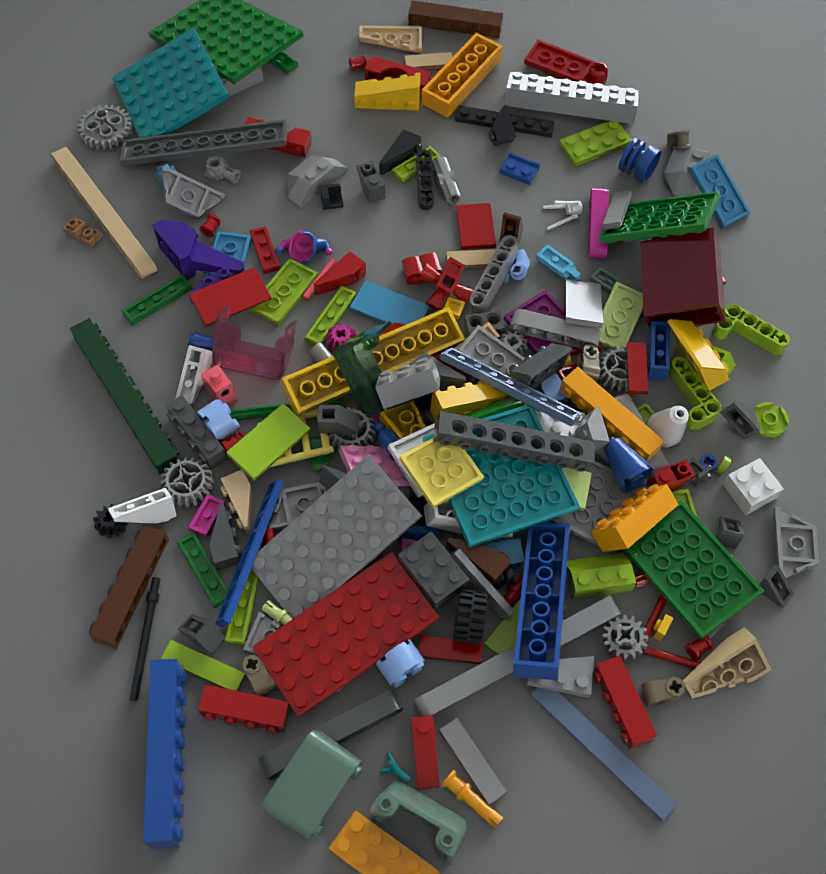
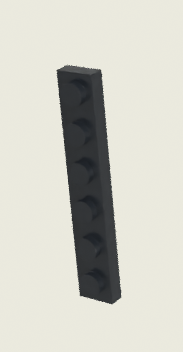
[455,105,555,138]

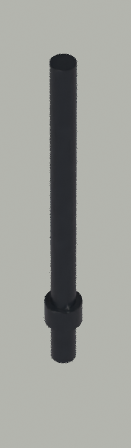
[129,577,160,701]

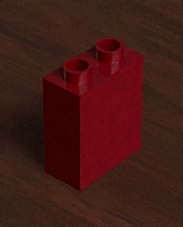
[641,227,726,331]

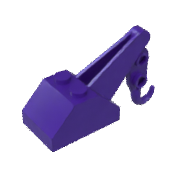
[152,220,245,305]

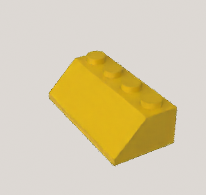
[667,319,730,391]

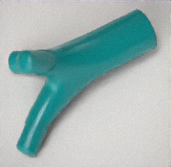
[381,752,412,784]

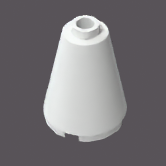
[647,406,689,448]

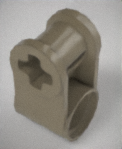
[667,130,691,149]
[576,344,600,382]
[242,655,277,696]
[641,677,685,707]

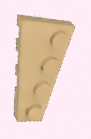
[359,26,422,54]

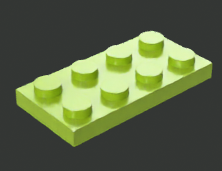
[559,121,632,167]

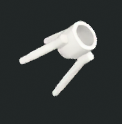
[542,200,583,230]

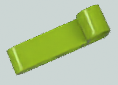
[712,304,790,356]
[668,357,721,431]

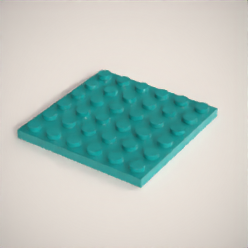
[112,27,230,138]
[422,405,580,548]

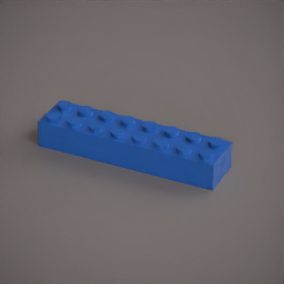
[513,522,570,681]
[143,658,187,850]

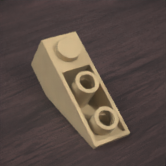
[220,469,253,535]

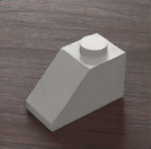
[575,407,610,451]

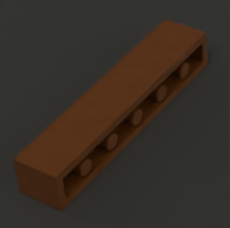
[408,0,504,38]
[89,525,169,649]

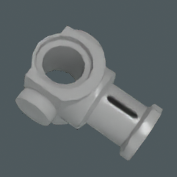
[205,155,241,184]

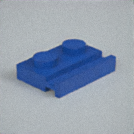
[499,152,540,185]

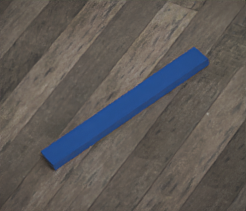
[215,479,284,627]

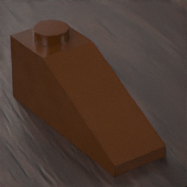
[499,212,523,245]
[446,538,511,586]

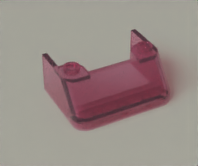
[212,306,297,380]

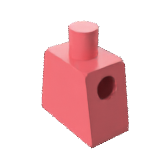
[201,365,238,407]

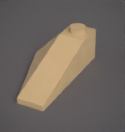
[683,627,772,699]

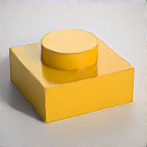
[444,297,465,320]
[653,614,673,642]

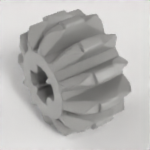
[499,330,528,357]

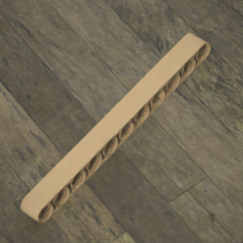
[50,146,158,279]

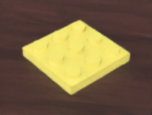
[399,438,484,509]

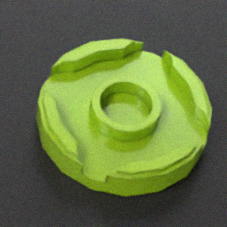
[753,402,789,438]

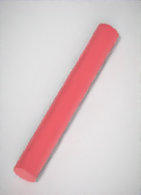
[302,259,337,301]

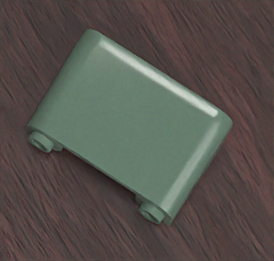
[260,730,363,840]
[370,781,467,865]

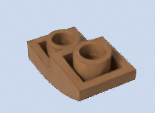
[62,217,103,247]

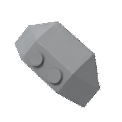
[663,147,709,197]
[288,155,347,208]

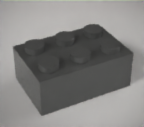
[398,531,470,610]

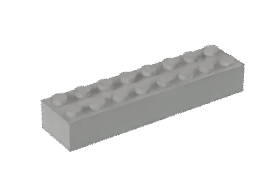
[504,72,639,124]

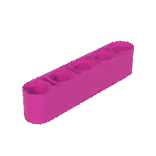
[588,188,609,259]

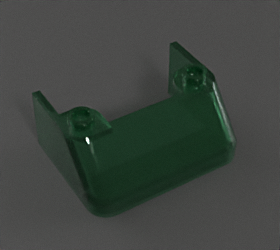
[334,321,415,415]

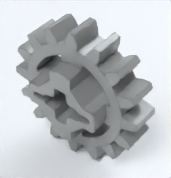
[602,615,648,661]

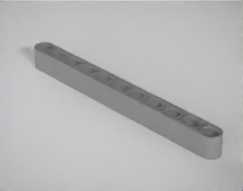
[413,595,621,716]

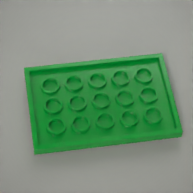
[599,191,721,244]
[623,500,765,640]

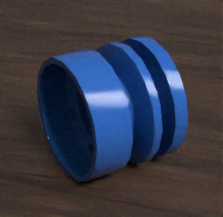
[618,137,662,183]

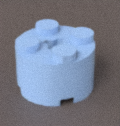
[196,399,241,443]
[376,639,425,688]

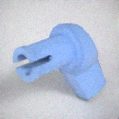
[510,249,530,280]

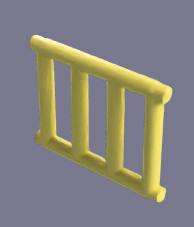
[257,408,334,467]

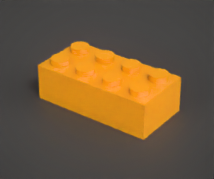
[591,484,679,552]

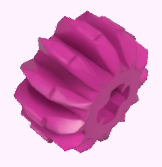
[326,322,357,353]

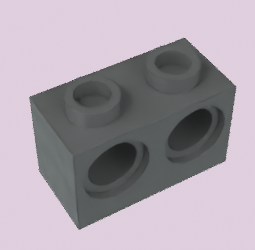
[464,310,505,339]

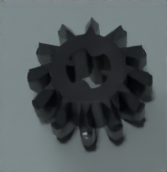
[93,503,128,539]

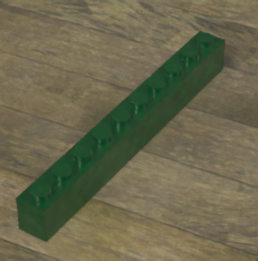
[70,318,180,475]

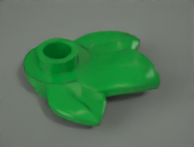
[299,437,336,472]

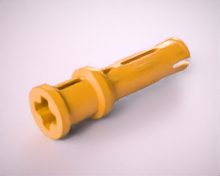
[441,770,504,829]

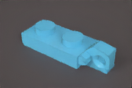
[535,245,581,281]

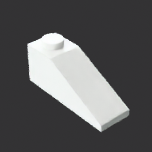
[175,345,214,404]
[108,488,177,523]

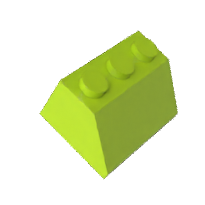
[567,553,636,600]

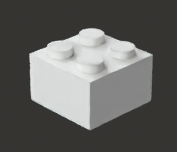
[723,458,784,516]

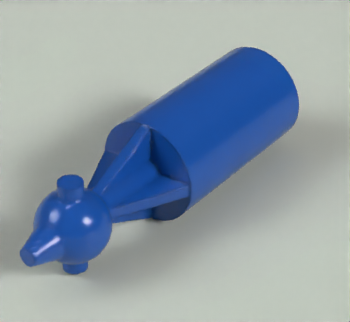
[374,421,399,461]

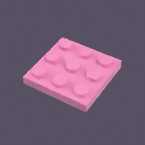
[339,445,410,486]

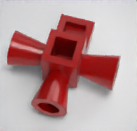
[418,257,474,311]

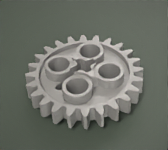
[77,104,133,150]

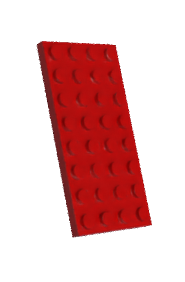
[252,552,440,718]

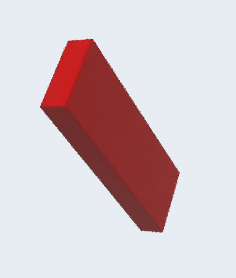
[250,226,281,274]
[626,342,648,395]
[419,635,483,664]

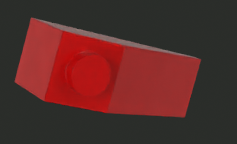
[313,251,366,296]
[411,715,440,790]

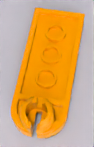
[328,810,440,874]

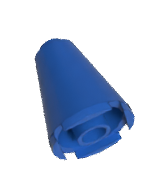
[604,437,655,493]

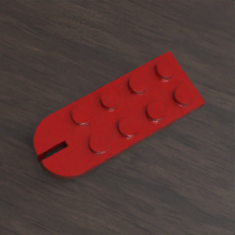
[524,39,608,85]

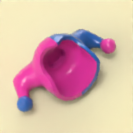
[275,230,333,262]

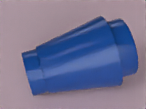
[188,332,216,350]

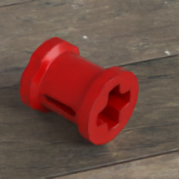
[349,55,367,72]
[199,214,221,237]
[684,636,713,661]

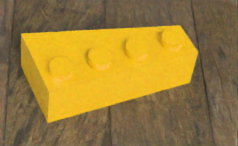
[430,380,510,419]

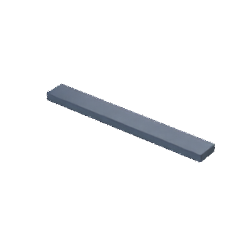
[440,347,581,426]
[530,687,677,822]

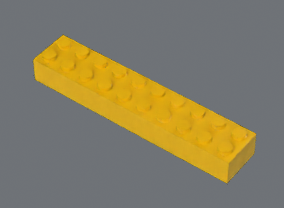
[280,307,465,416]

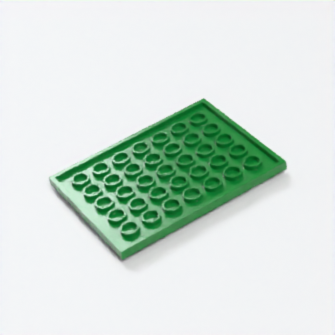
[148,0,304,84]

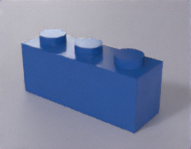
[647,321,670,381]

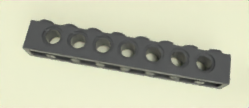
[433,411,595,472]

